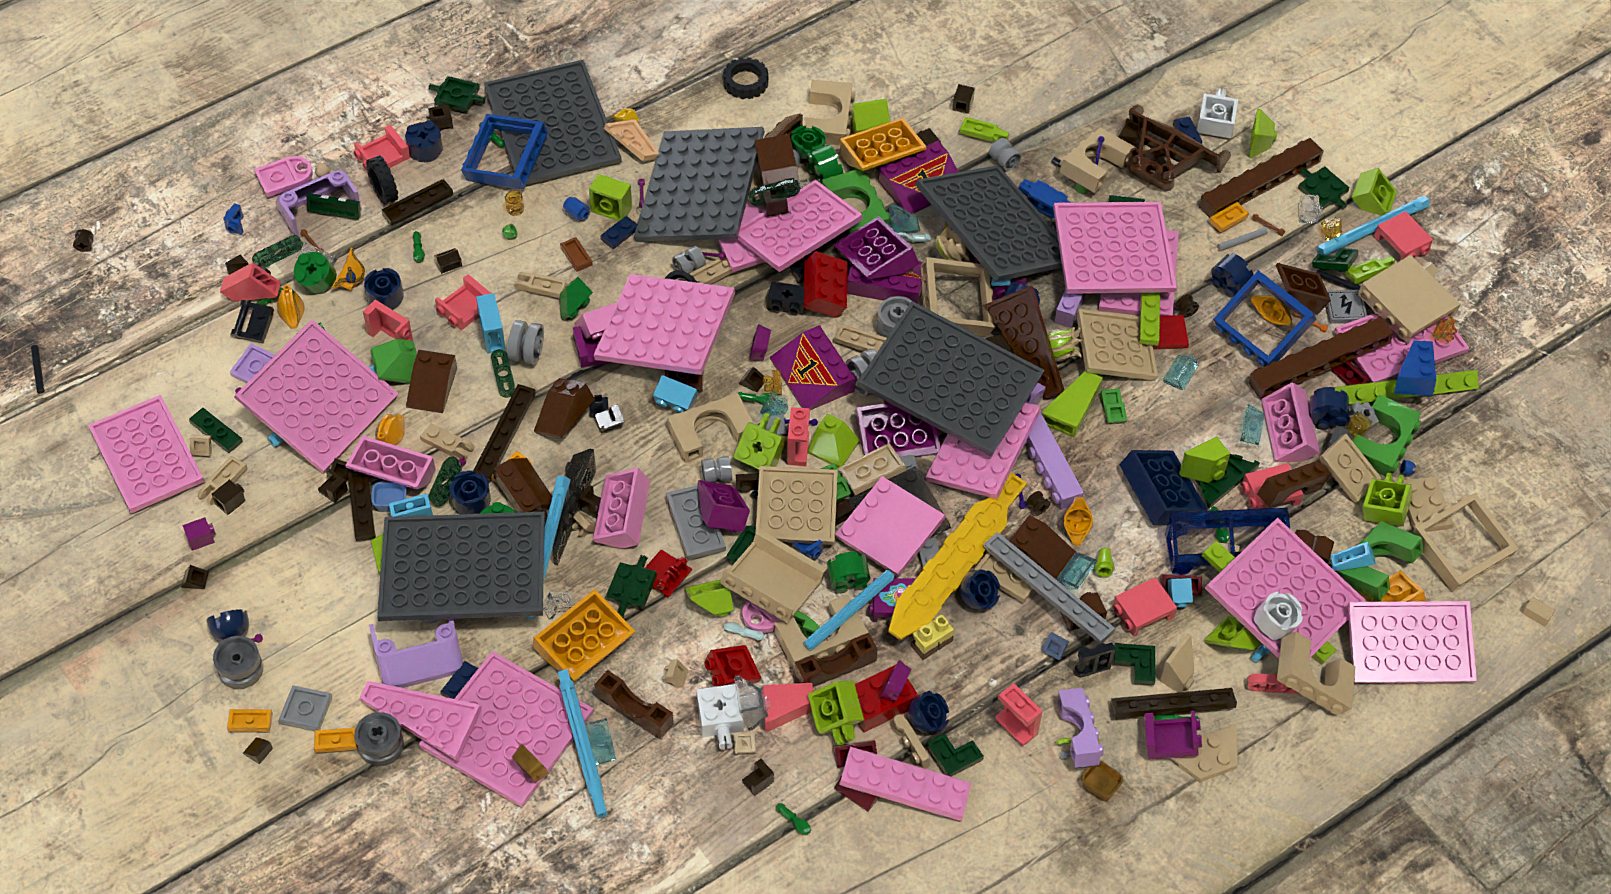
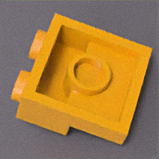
[1377,570,1426,602]

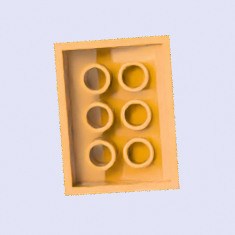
[840,118,926,171]
[533,589,635,682]

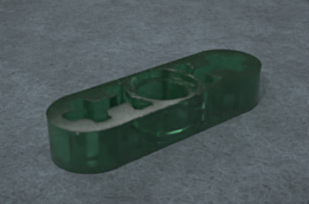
[749,178,800,206]
[252,235,303,268]
[491,349,515,398]
[428,456,462,507]

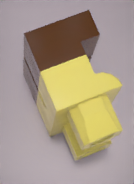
[911,615,954,660]

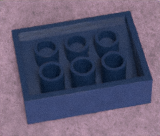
[1119,450,1208,525]

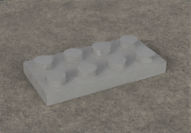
[666,485,726,560]

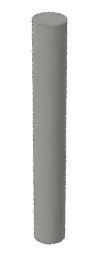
[1217,227,1268,251]

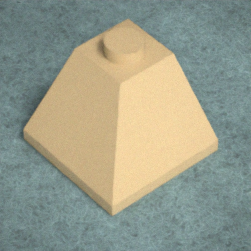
[1160,634,1195,692]

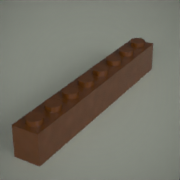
[1199,138,1324,218]
[1249,317,1393,400]

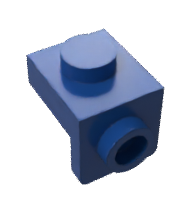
[223,203,244,235]
[792,540,823,559]

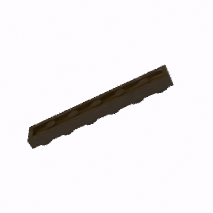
[473,384,536,482]
[1111,688,1237,719]

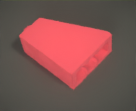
[220,263,281,302]
[763,683,816,731]

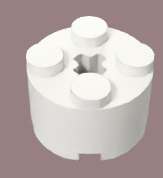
[1254,592,1303,641]

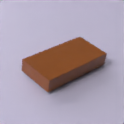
[560,237,593,272]

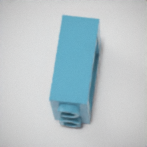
[476,293,506,354]

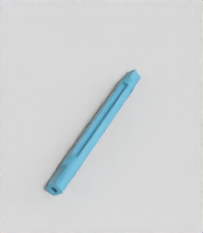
[1316,196,1430,255]
[522,476,570,619]
[558,669,608,818]

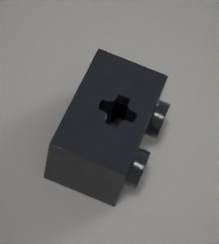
[767,281,805,315]

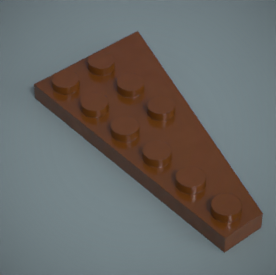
[983,286,1064,399]

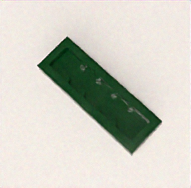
[306,193,361,220]
[189,408,243,453]

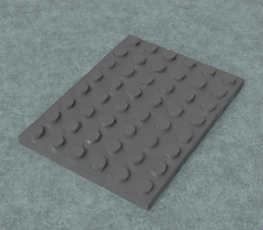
[484,60,622,185]
[634,127,765,242]
[915,165,1062,282]
[857,301,1045,457]
[377,512,545,621]

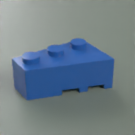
[1394,340,1436,396]

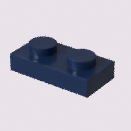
[1173,116,1203,144]
[600,216,638,249]
[440,661,478,699]

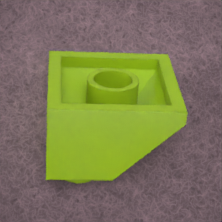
[1249,109,1278,158]
[808,413,860,468]
[685,579,734,616]
[1204,616,1261,650]

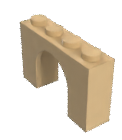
[805,79,856,146]
[1059,127,1135,193]
[667,393,753,463]
[774,594,868,672]
[1277,631,1356,715]

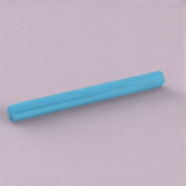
[804,570,894,650]

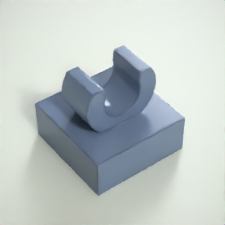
[1042,632,1069,660]

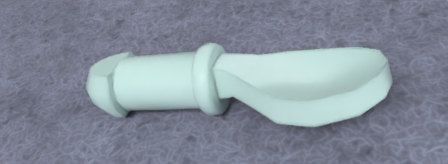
[897,232,931,243]
[724,622,764,640]

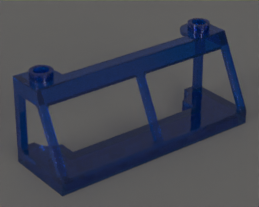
[1165,507,1290,575]

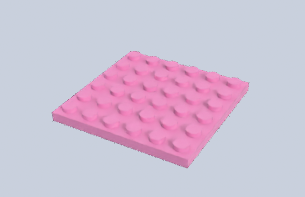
[1053,202,1177,294]
[594,274,735,375]
[234,320,399,473]
[1205,518,1366,659]
[419,651,594,808]

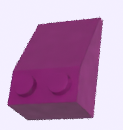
[697,480,750,532]

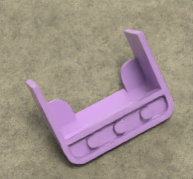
[275,170,362,239]
[369,619,463,688]

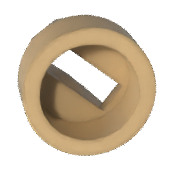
[315,162,331,177]

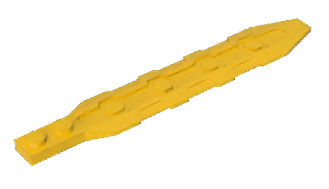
[888,472,1027,640]

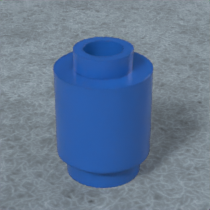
[563,197,590,221]

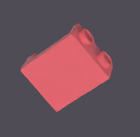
[353,125,410,171]
[1374,211,1433,261]
[435,274,492,330]
[363,300,413,341]
[787,407,810,466]
[1241,463,1303,515]
[1112,577,1177,636]
[995,683,1043,746]

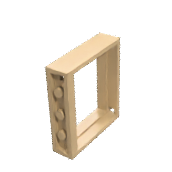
[920,257,996,337]
[1411,493,1519,592]

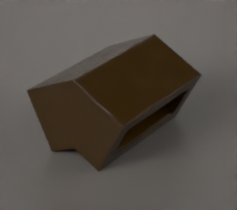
[434,248,462,274]
[835,498,854,526]

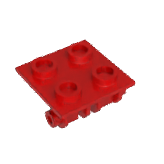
[645,549,693,597]

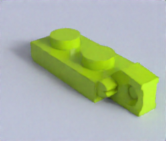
[959,117,1009,142]
[1345,256,1395,284]

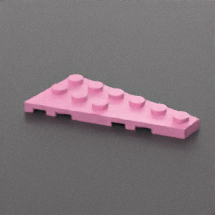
[360,681,482,761]

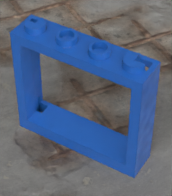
[461,114,548,190]
[1214,270,1316,367]

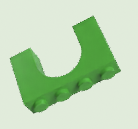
[822,169,891,236]
[1353,394,1421,477]
[1337,521,1423,601]

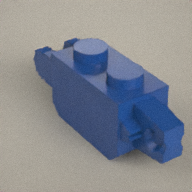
[1019,179,1072,219]

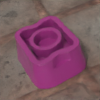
[749,324,771,361]
[881,660,912,701]

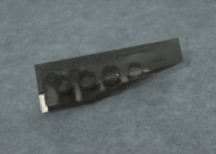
[553,449,596,565]

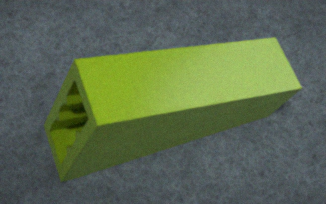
[1042,371,1103,438]

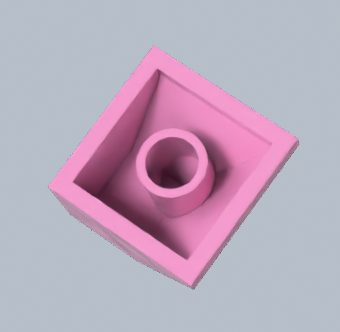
[574,303,617,340]

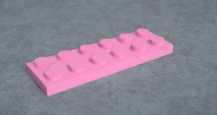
[839,747,971,821]

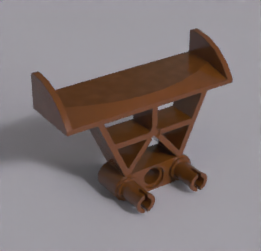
[1128,104,1231,191]

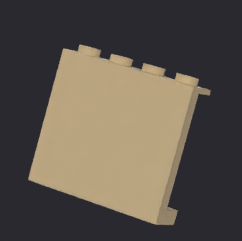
[1358,255,1461,344]
[720,529,827,623]

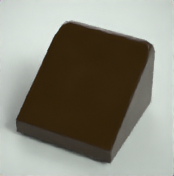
[225,254,248,275]
[739,367,767,392]
[331,458,354,483]
[181,565,209,589]
[243,737,273,764]

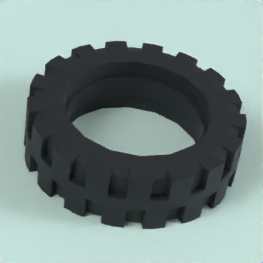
[723,57,769,99]
[366,155,399,205]

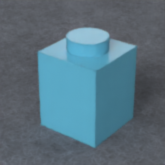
[1167,578,1193,607]

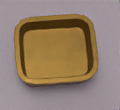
[512,743,549,783]
[1082,761,1123,802]

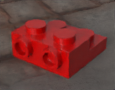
[705,645,761,690]

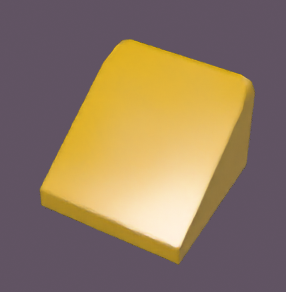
[612,108,639,122]

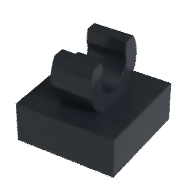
[589,394,609,418]

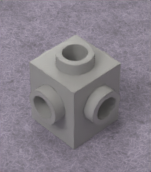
[1347,402,1379,434]

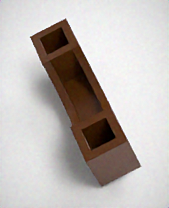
[1257,460,1331,508]
[794,633,878,687]
[595,670,674,739]

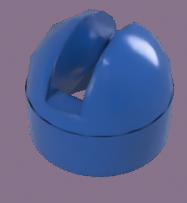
[1400,460,1416,476]

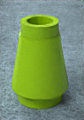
[1095,547,1115,577]

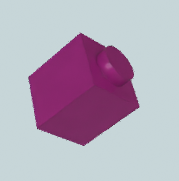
[182,517,216,551]

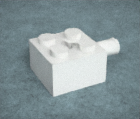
[1197,88,1238,138]
[696,684,744,750]

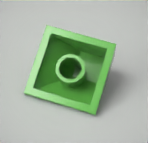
[370,339,417,384]

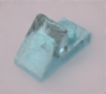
[889,204,920,234]
[760,390,788,416]
[586,718,616,765]

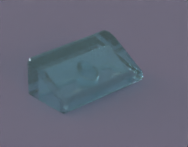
[1163,355,1198,390]
[1240,404,1265,445]
[1056,552,1097,589]

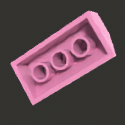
[1262,382,1320,462]
[345,435,436,490]
[593,468,650,549]

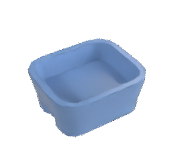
[371,481,407,512]

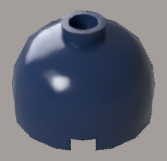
[960,569,1000,610]
[206,609,249,641]
[908,691,949,733]

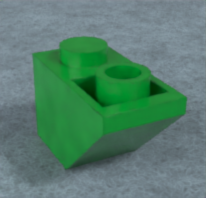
[560,277,593,321]

